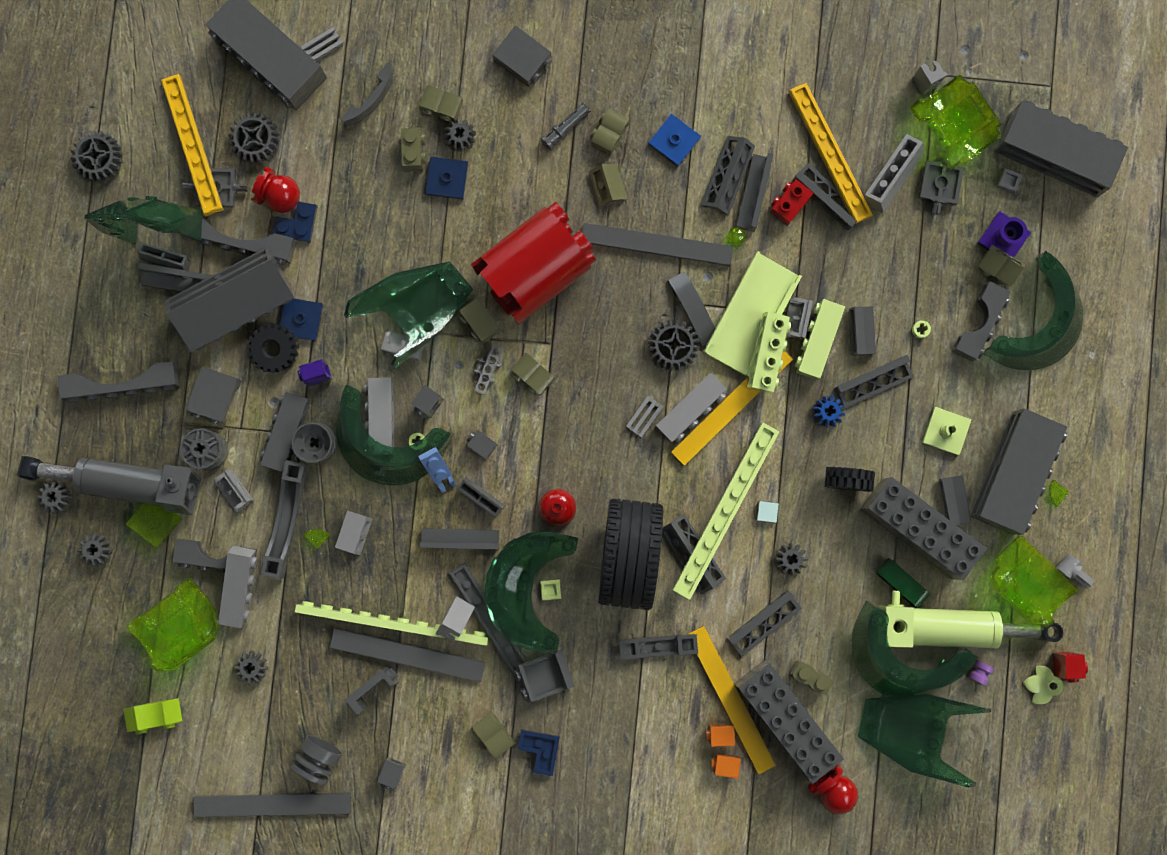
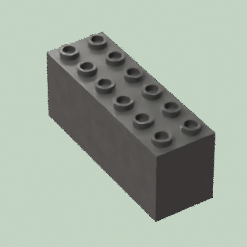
[206,0,327,110]
[994,100,1129,197]
[165,247,294,352]
[971,408,1067,535]
[860,477,987,580]
[734,660,844,784]

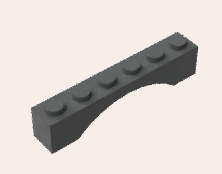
[177,210,297,265]
[58,361,180,403]
[260,460,309,579]

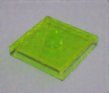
[126,504,182,549]

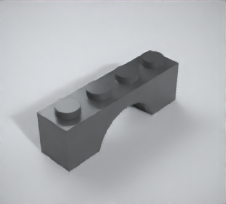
[952,281,1010,361]
[173,539,257,573]

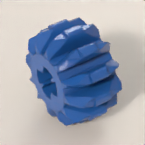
[812,395,845,428]

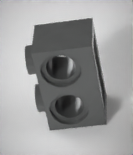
[411,385,444,418]

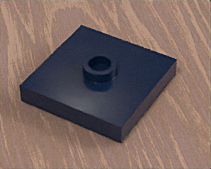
[426,157,468,200]
[280,298,324,341]

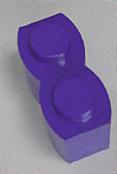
[297,359,332,386]

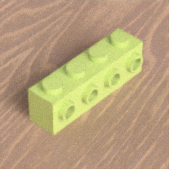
[795,299,845,380]
[747,312,791,393]

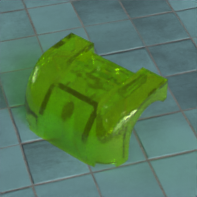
[909,75,1003,170]
[989,535,1079,627]
[126,577,219,672]

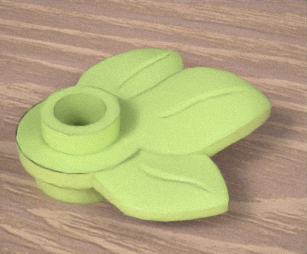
[1023,665,1064,704]

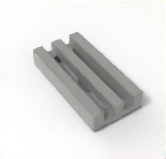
[301,27,344,61]
[626,396,664,438]

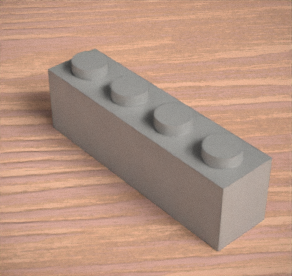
[865,134,925,213]
[655,373,727,443]
[365,378,395,456]
[218,546,258,628]

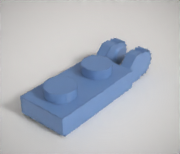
[418,447,456,493]

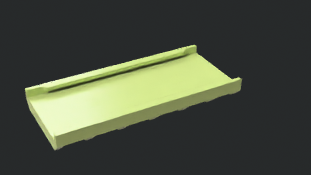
[703,251,802,377]

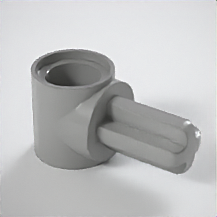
[1055,554,1094,588]

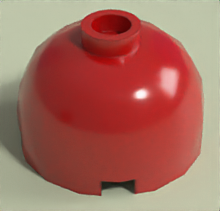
[539,489,576,527]

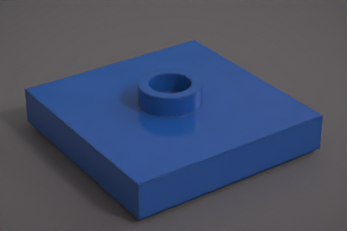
[648,113,701,166]

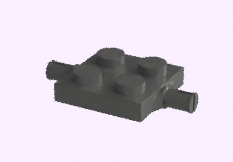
[919,150,964,215]
[182,168,249,207]

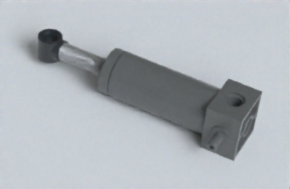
[17,456,201,516]

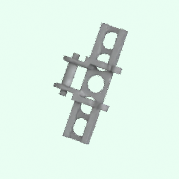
[473,345,503,395]

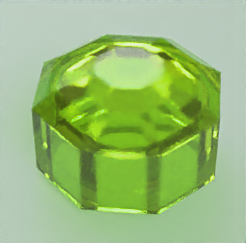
[727,227,746,247]

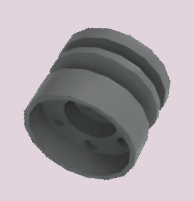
[291,422,337,463]
[180,428,228,471]
[290,735,342,785]

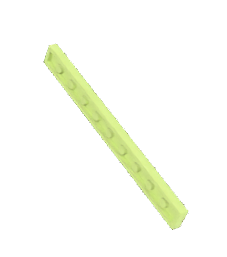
[672,423,779,600]
[295,601,489,646]

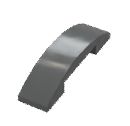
[341,62,394,127]
[668,272,715,347]
[619,634,698,660]

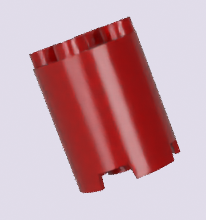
[470,202,596,326]

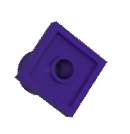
[977,211,1031,257]

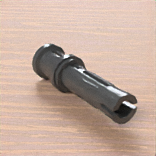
[540,102,591,151]

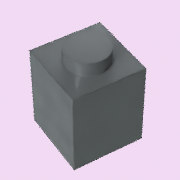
[467,430,498,460]
[377,757,406,790]

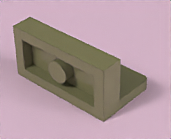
[589,164,627,207]

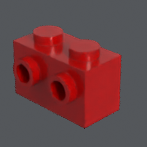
[770,179,813,226]
[1053,652,1088,683]

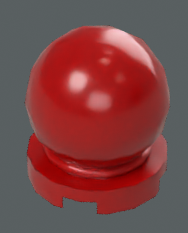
[251,167,300,213]
[808,764,859,815]

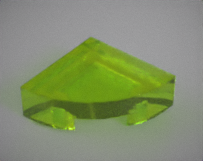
[1049,480,1069,507]
[303,529,331,548]

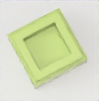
[540,579,561,600]

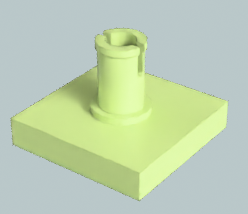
[922,407,972,456]

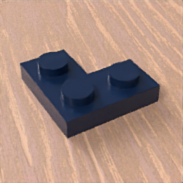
[272,202,318,243]
[518,729,560,776]

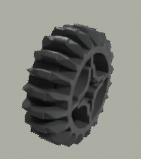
[228,113,280,164]
[70,131,124,182]
[648,320,700,371]

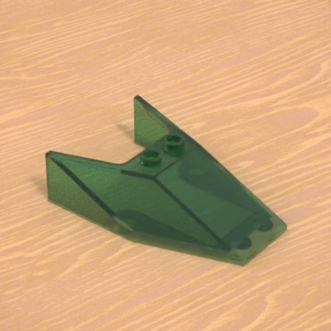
[84,196,202,244]
[344,261,473,372]
[858,694,991,788]

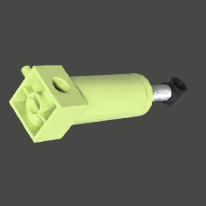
[877,591,1064,649]

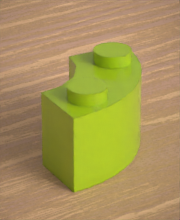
[123,698,182,734]

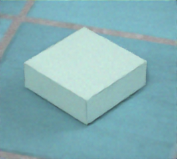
[757,501,779,523]

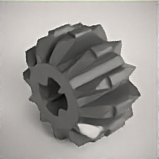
[444,119,476,152]
[37,481,73,514]
[77,534,113,567]
[774,543,808,576]
[234,651,268,685]

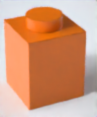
[706,724,735,747]
[711,753,741,778]

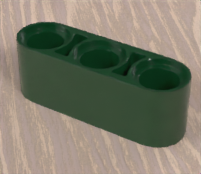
[875,558,931,608]

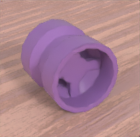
[968,660,994,686]

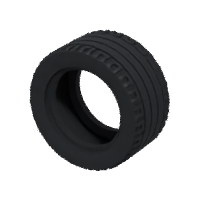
[598,499,664,610]

